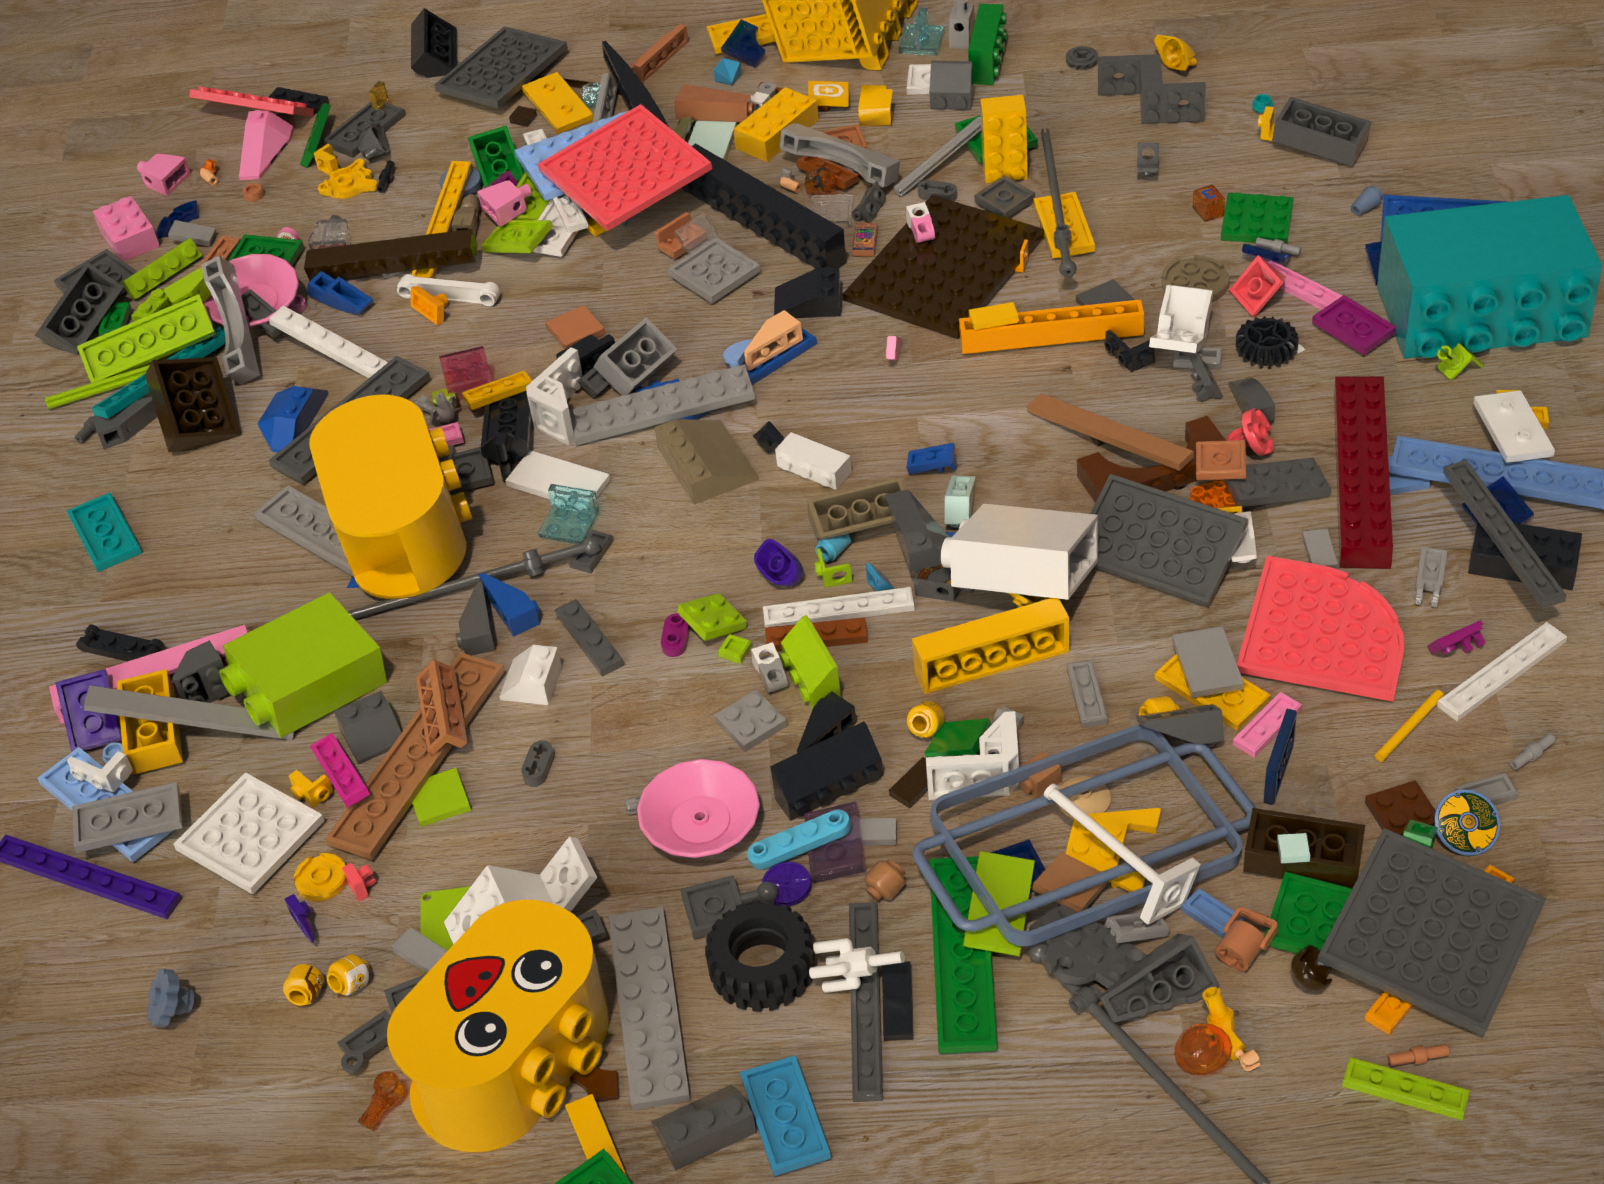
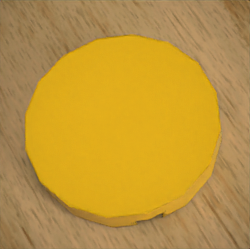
[294,853,347,902]

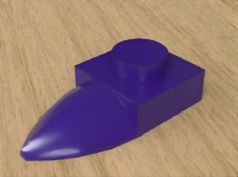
[284,894,315,943]

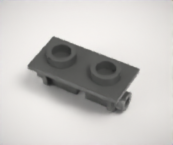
[852,181,886,223]

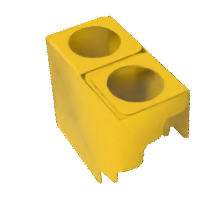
[858,85,893,126]

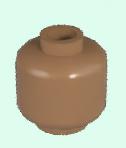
[864,859,906,901]

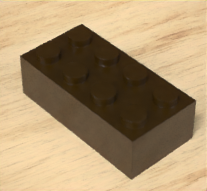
[1243,808,1365,889]

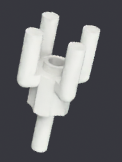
[809,938,905,993]

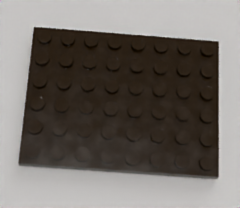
[842,195,1044,339]

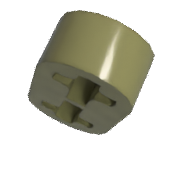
[675,116,695,143]

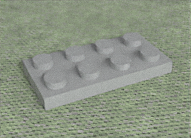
[72,782,183,853]

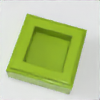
[718,634,752,664]

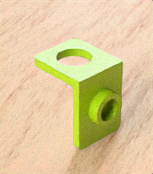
[814,548,852,588]

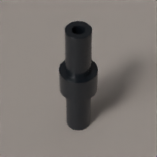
[376,160,395,192]

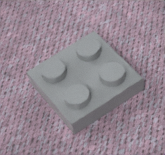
[714,690,787,752]

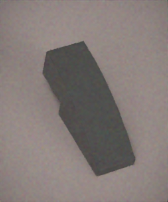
[1228,377,1275,421]

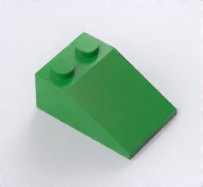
[468,125,524,188]

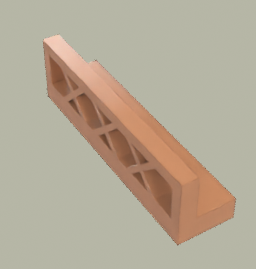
[629,24,689,83]
[416,659,467,755]

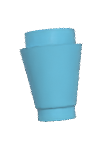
[815,534,851,562]

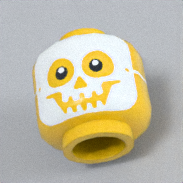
[327,954,370,996]

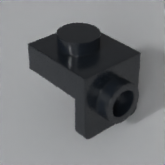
[753,421,784,453]

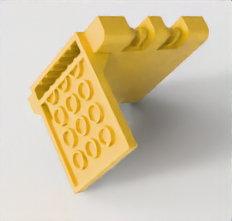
[762,0,918,70]

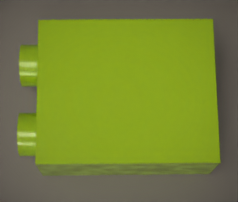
[219,592,387,738]

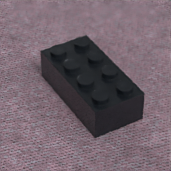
[1468,521,1582,591]

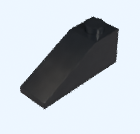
[797,691,856,753]

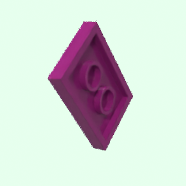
[1312,295,1396,355]

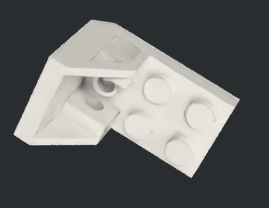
[1149,284,1214,353]
[526,347,583,446]
[926,711,1019,800]

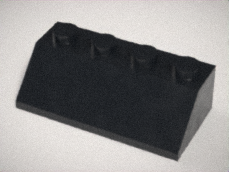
[411,8,457,78]
[770,721,883,821]

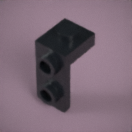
[1104,330,1155,373]

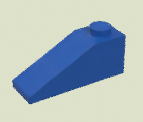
[479,573,540,637]

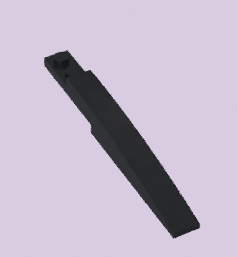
[602,41,669,127]

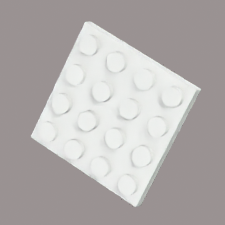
[173,772,325,894]

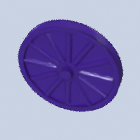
[762,862,811,906]

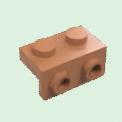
[655,212,707,259]

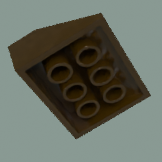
[145,357,241,452]

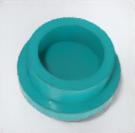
[1252,94,1273,113]

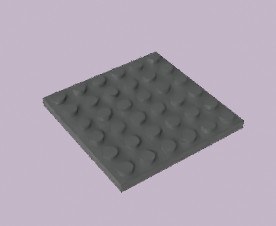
[1317,828,1546,1037]

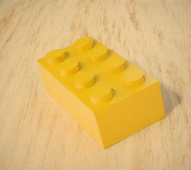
[733,87,819,162]
[980,95,1028,184]
[117,669,183,775]

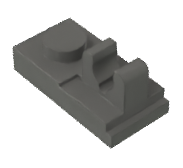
[1190,354,1223,402]

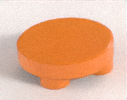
[1189,479,1237,508]

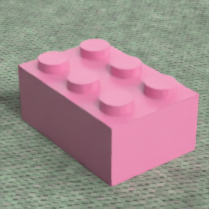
[93,196,160,261]

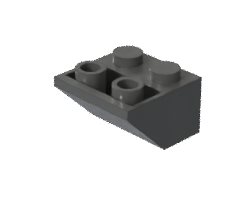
[172,640,229,703]

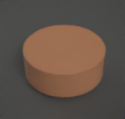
[242,183,264,202]

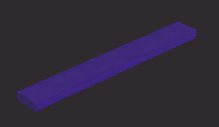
[0,835,182,920]

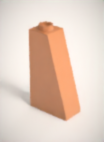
[674,84,754,122]

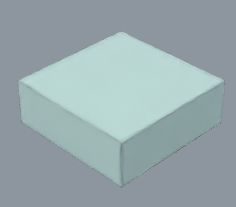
[1277,833,1310,863]

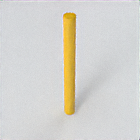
[1374,689,1444,762]

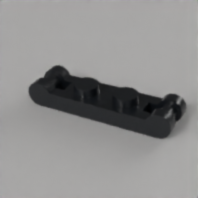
[76,624,165,662]

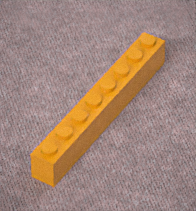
[959,299,1144,354]

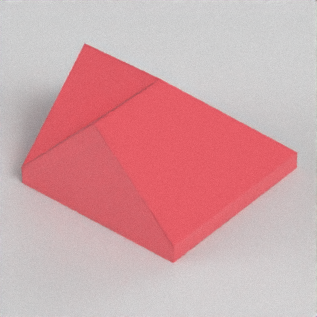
[1229,255,1286,317]

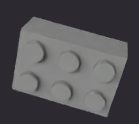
[594,317,678,395]

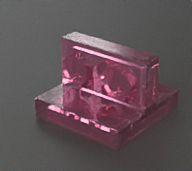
[439,346,492,394]

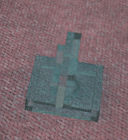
[898,8,945,56]

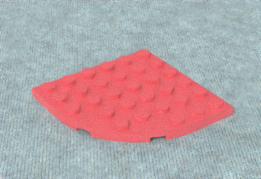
[1237,556,1404,702]

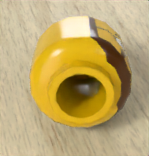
[283,964,324,1006]

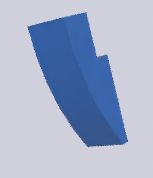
[307,271,373,314]

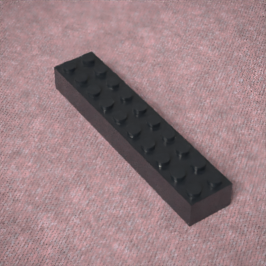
[682,143,847,269]

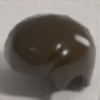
[1291,945,1332,993]

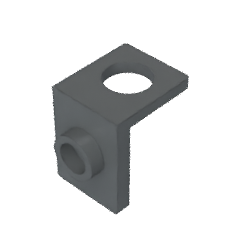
[1137,143,1159,175]

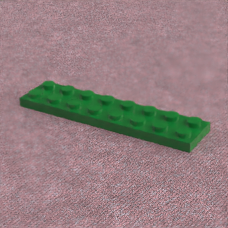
[929,856,997,1054]

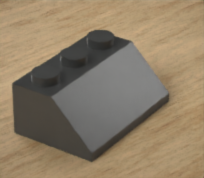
[651,1085,756,1171]

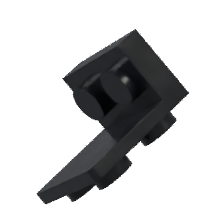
[556,334,615,376]

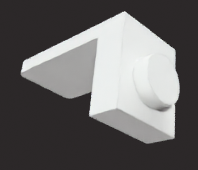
[1231,511,1257,563]
[67,751,133,793]

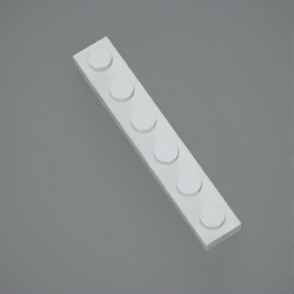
[269,306,388,378]

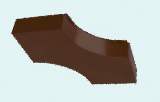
[569,1066,619,1103]

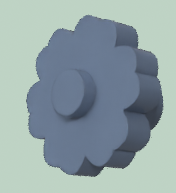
[147,969,194,1028]

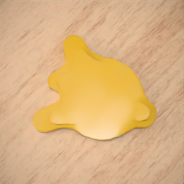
[318,159,378,199]

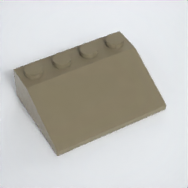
[654,419,759,505]

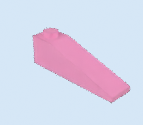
[239,110,294,180]

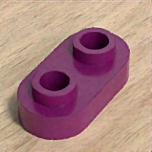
[661,613,690,657]

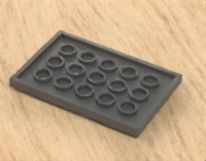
[434,26,568,108]
[1090,474,1248,607]

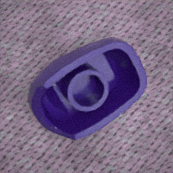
[754,539,803,587]

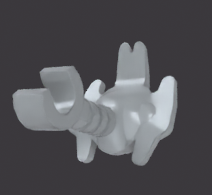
[414,392,457,427]

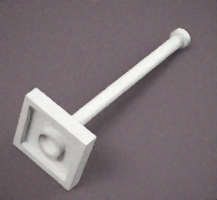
[1044,784,1201,925]

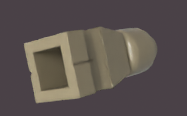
[451,194,480,238]

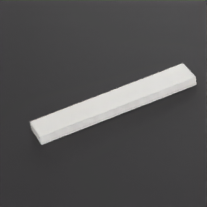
[763,587,915,627]
[1437,622,1567,722]

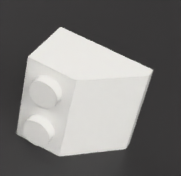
[499,645,562,705]

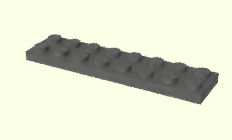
[269,356,430,484]

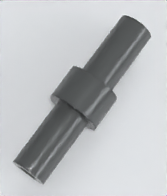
[75,415,96,443]

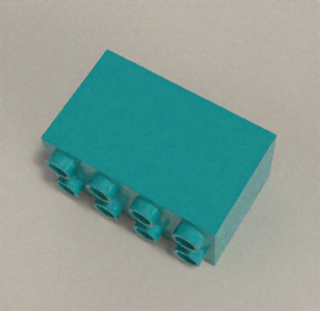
[1377,195,1603,359]

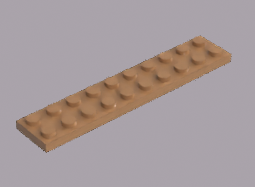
[325,652,505,860]

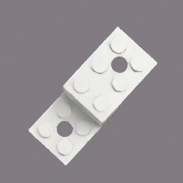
[444,836,597,944]

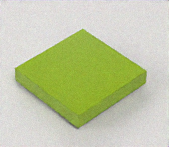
[412,768,471,827]

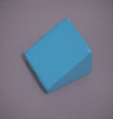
[866,563,894,591]

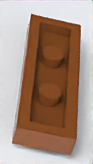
[797,156,859,189]

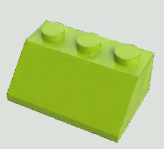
[779,615,841,710]

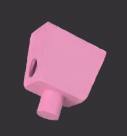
[137,153,191,196]
[477,181,532,227]

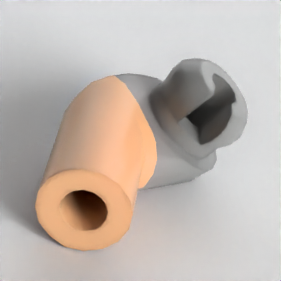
[779,168,802,193]

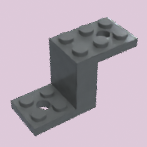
[1098,54,1206,124]

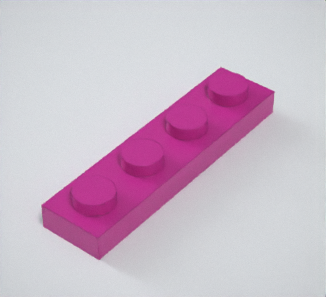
[310,733,370,808]

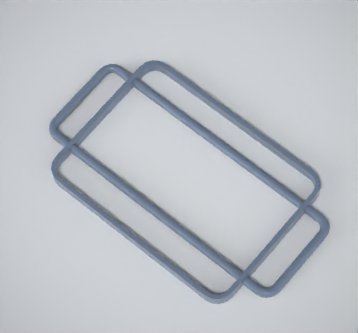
[912,725,1256,947]

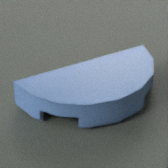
[723,339,752,367]

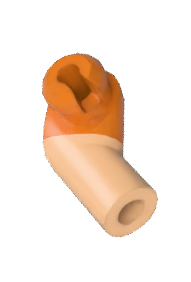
[200,159,218,186]

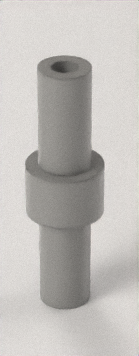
[1256,237,1301,256]
[1510,733,1556,770]

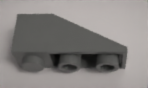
[91,396,158,449]

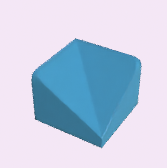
[714,58,742,85]

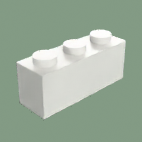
[775,432,852,490]

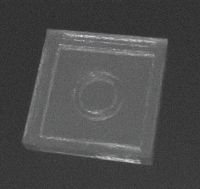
[810,194,854,227]

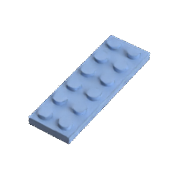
[37,747,174,862]

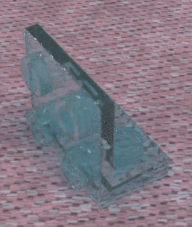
[538,484,600,544]

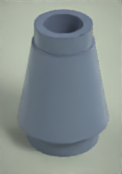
[1351,186,1383,216]

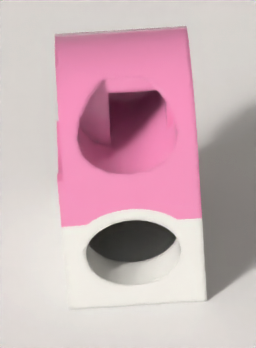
[906,202,935,243]

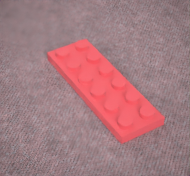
[189,86,314,117]

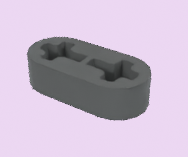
[917,180,957,201]
[521,740,554,787]

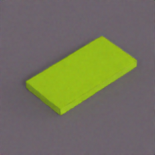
[963,851,1035,956]

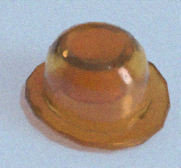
[1174,1023,1233,1075]

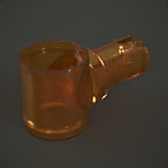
[358,1071,407,1131]

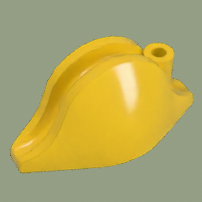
[1154,35,1197,71]

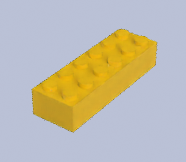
[912,598,1069,694]

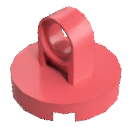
[1227,408,1274,456]

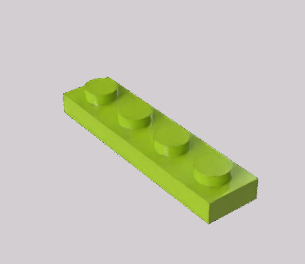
[121,237,202,300]

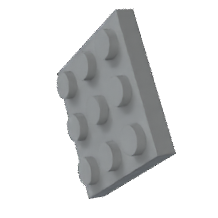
[668,238,761,303]

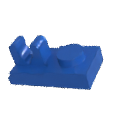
[906,443,957,474]

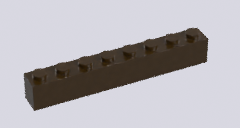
[304,229,478,281]

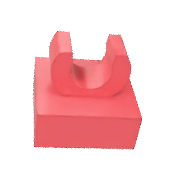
[342,863,376,901]

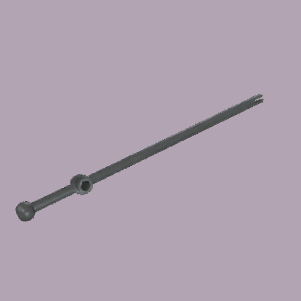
[1041,128,1077,277]
[347,536,600,619]
[1028,942,1270,1184]

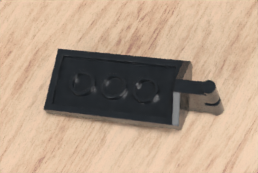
[480,391,531,483]

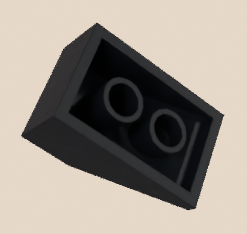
[774,267,841,318]

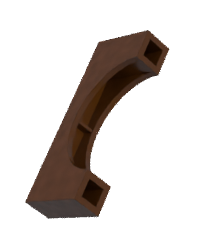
[1077,416,1226,503]

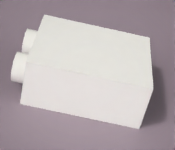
[941,504,1098,599]

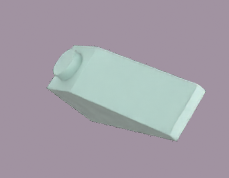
[945,476,976,528]

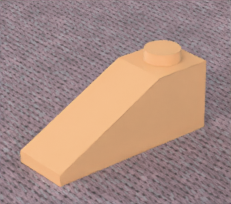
[744,310,803,371]

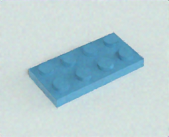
[740,1055,831,1176]

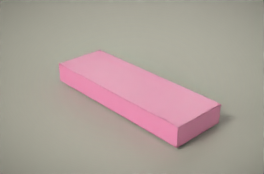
[1233,692,1302,758]

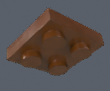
[1365,780,1435,836]

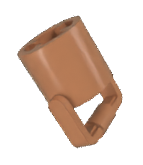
[1215,907,1278,971]

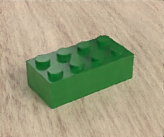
[968,3,1008,85]

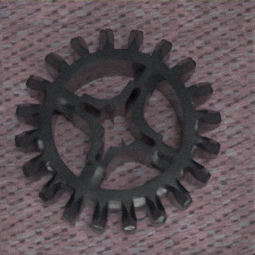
[1235,316,1299,369]

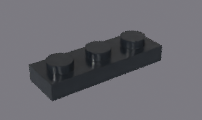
[269,87,329,114]

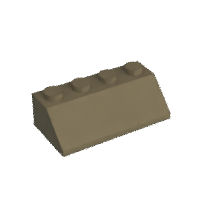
[807,477,906,540]

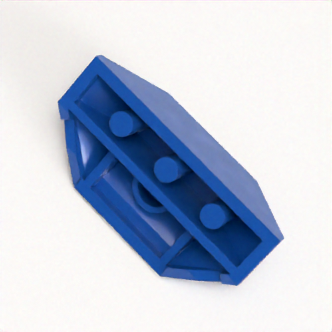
[257,386,329,453]

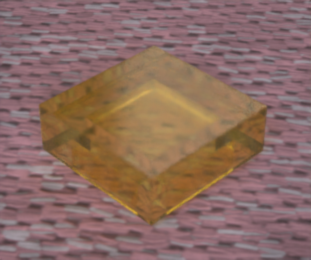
[369,81,389,110]

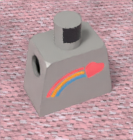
[949,0,975,49]

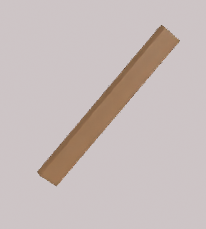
[1027,393,1194,471]

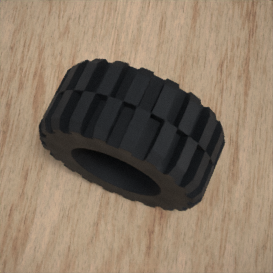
[705,900,816,1012]

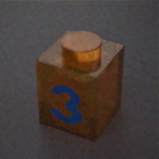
[1192,184,1225,222]

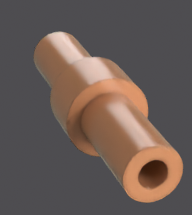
[1387,1044,1449,1067]

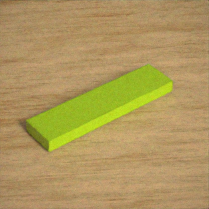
[1342,1057,1470,1121]

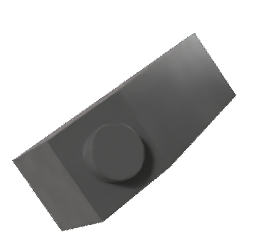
[456,581,495,656]
[1136,704,1224,747]

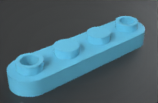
[747,810,852,870]

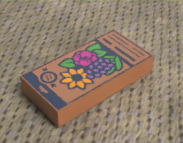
[852,223,878,256]

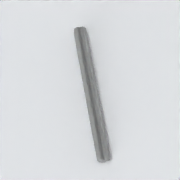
[894,117,981,196]

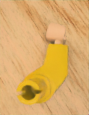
[1202,987,1260,1071]

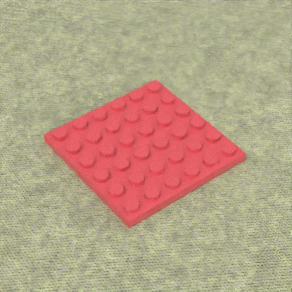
[538,104,713,231]

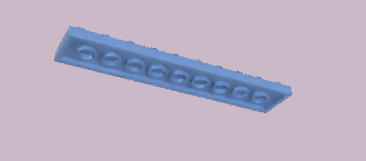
[1389,436,1604,510]

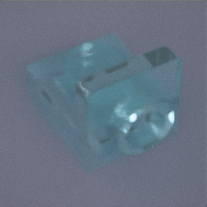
[582,83,600,108]

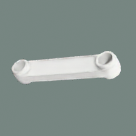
[397,274,500,306]

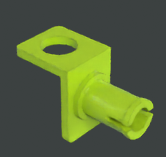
[1437,343,1484,380]

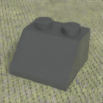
[929,60,974,110]
[334,691,402,765]

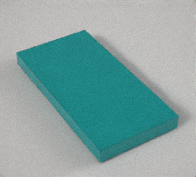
[67,493,142,572]

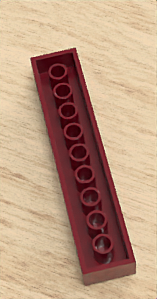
[1334,376,1393,569]

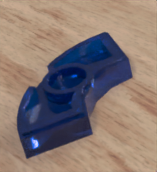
[157,200,199,239]

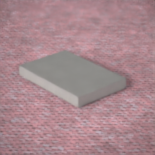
[1172,626,1244,698]

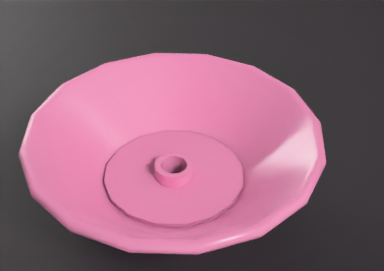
[204,254,299,327]
[637,759,760,858]

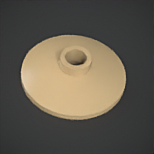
[1058,776,1111,819]

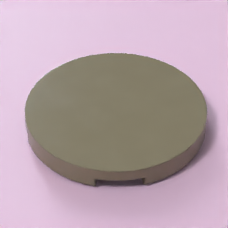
[1162,255,1230,302]

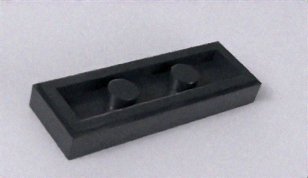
[882,961,913,1041]

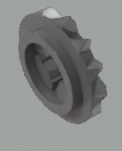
[1066,46,1098,69]

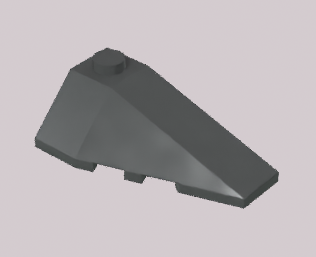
[885,490,949,572]
[1099,933,1220,1023]

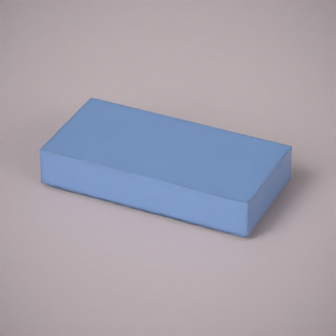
[1181,888,1244,938]

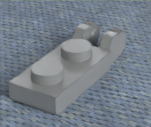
[1415,547,1447,607]

